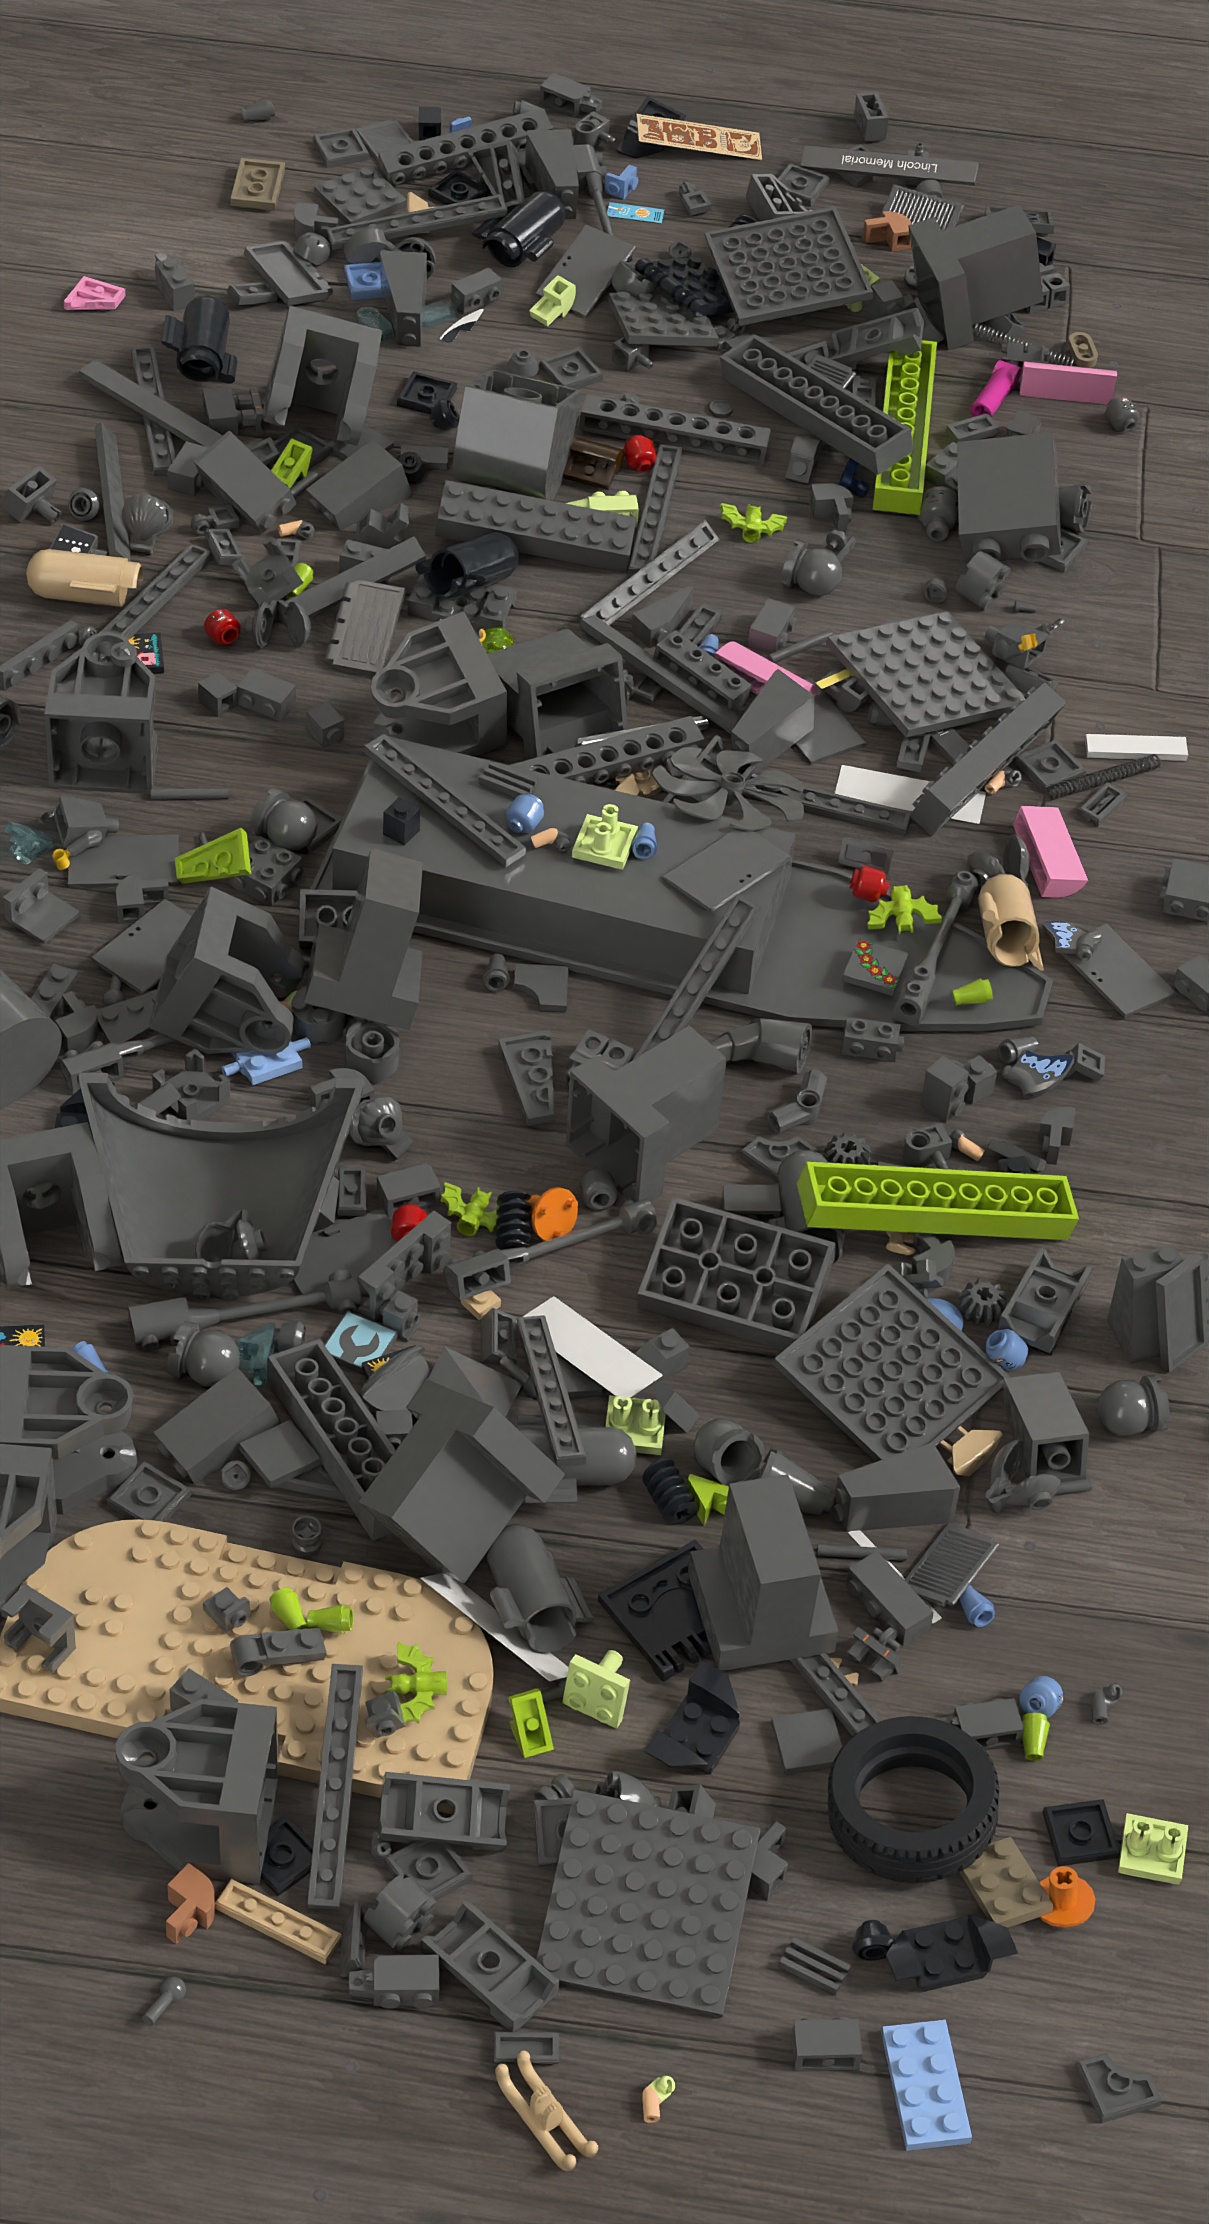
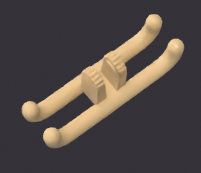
[495,2050,598,2171]

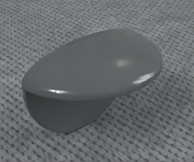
[360,1346,431,1411]

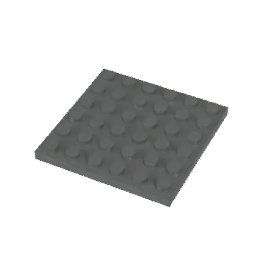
[705,206,873,326]
[826,611,1026,737]
[772,1264,1010,1462]
[536,1790,760,2017]

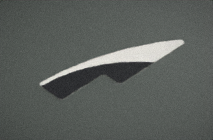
[440,309,484,343]

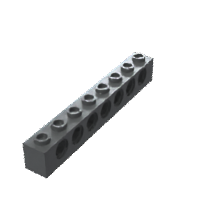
[377,108,553,185]
[579,394,771,465]
[511,716,704,784]

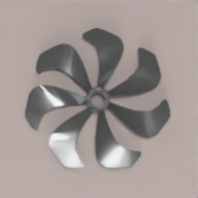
[652,747,804,831]

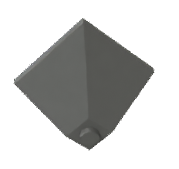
[412,1346,522,1418]

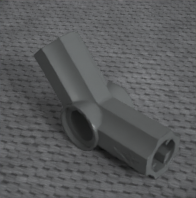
[767,1069,827,1133]

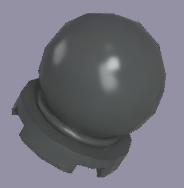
[781,539,842,596]
[250,788,318,852]
[167,1321,241,1386]
[1097,1374,1170,1436]
[693,1418,766,1486]

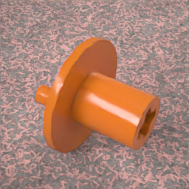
[526,1187,578,1241]
[1039,1866,1095,1928]

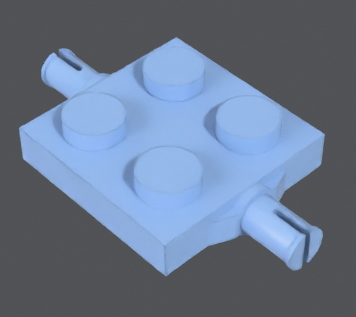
[221,1037,311,1085]

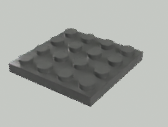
[608,291,719,346]

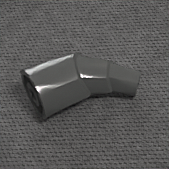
[710,1018,812,1074]

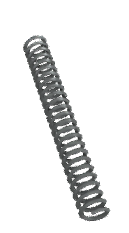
[973,323,1077,367]
[1049,754,1161,800]

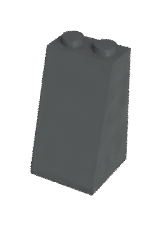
[525,129,579,219]
[380,250,427,346]
[193,431,296,535]
[306,439,412,530]
[731,669,814,774]
[1107,1244,1183,1364]
[154,1367,281,1484]
[1002,1371,1089,1482]
[831,1442,960,1532]

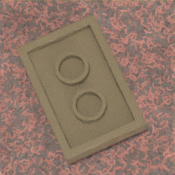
[231,158,285,210]
[959,1837,1053,1928]

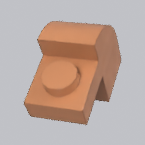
[862,211,912,251]
[166,1863,215,1944]

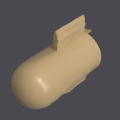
[26,549,143,607]
[978,874,1044,971]

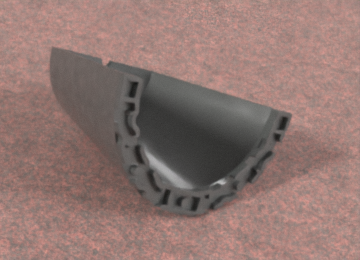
[79,1072,364,1301]

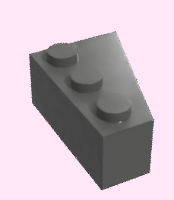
[467,140,526,214]
[745,174,813,221]

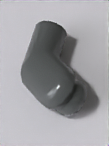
[1092,1683,1123,1725]

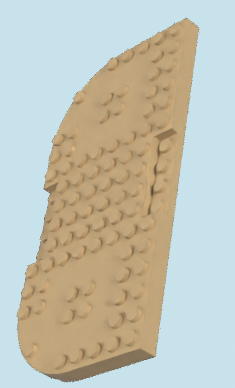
[0,1519,493,1815]

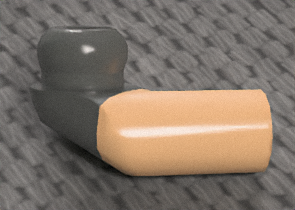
[278,520,314,539]
[985,770,1022,795]
[531,828,571,852]
[949,1130,985,1162]

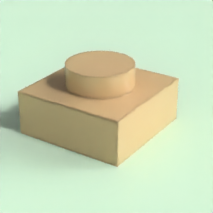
[461,1290,501,1320]

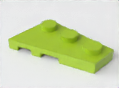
[175,828,251,884]

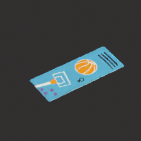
[607,202,664,223]

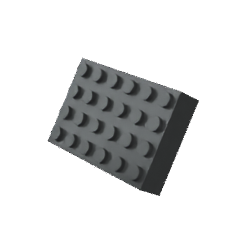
[638,1197,836,1351]

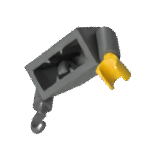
[985,618,1065,670]
[39,795,119,870]

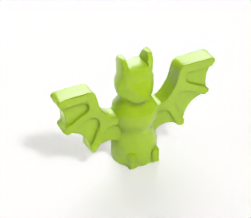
[720,503,787,543]
[867,885,942,934]
[440,1182,498,1236]
[385,1642,447,1723]

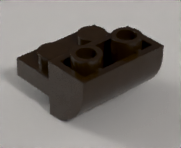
[563,438,625,490]

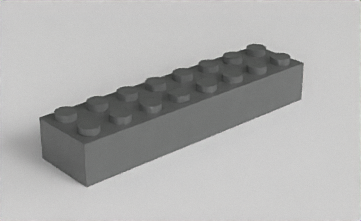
[435,480,637,573]
[910,682,1067,837]
[267,1339,396,1541]

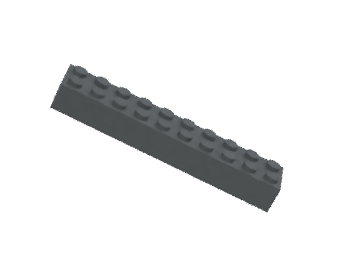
[720,334,914,475]

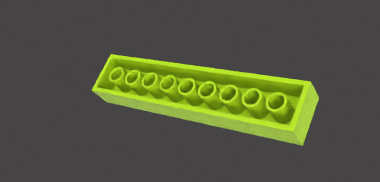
[872,340,937,515]
[797,1162,1079,1240]

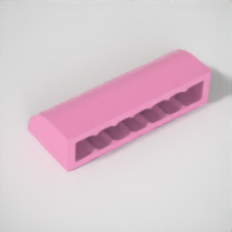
[1020,362,1117,405]
[715,642,817,696]
[1013,806,1088,898]

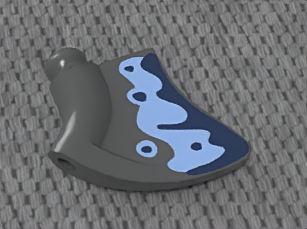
[1043,920,1102,960]
[1001,1049,1075,1099]

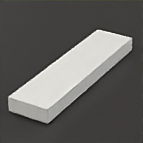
[1085,734,1188,761]

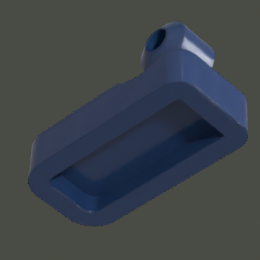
[838,458,870,497]

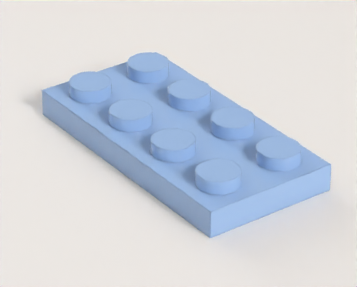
[881,2020,972,2151]

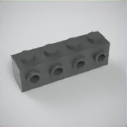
[654,630,752,712]

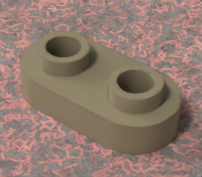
[1068,332,1098,368]

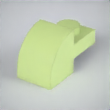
[529,275,576,326]

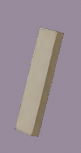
[215,1879,342,1964]

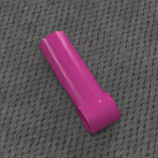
[970,360,1022,418]

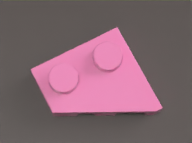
[64,276,125,310]

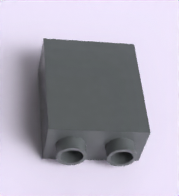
[957,432,1061,564]

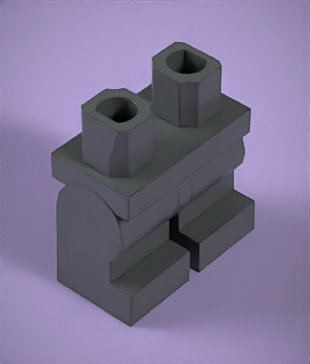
[1026,263,1070,314]
[566,1029,634,1085]

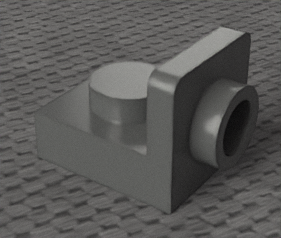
[1065,1043,1106,1081]
[203,1587,250,1633]
[365,1690,405,1738]

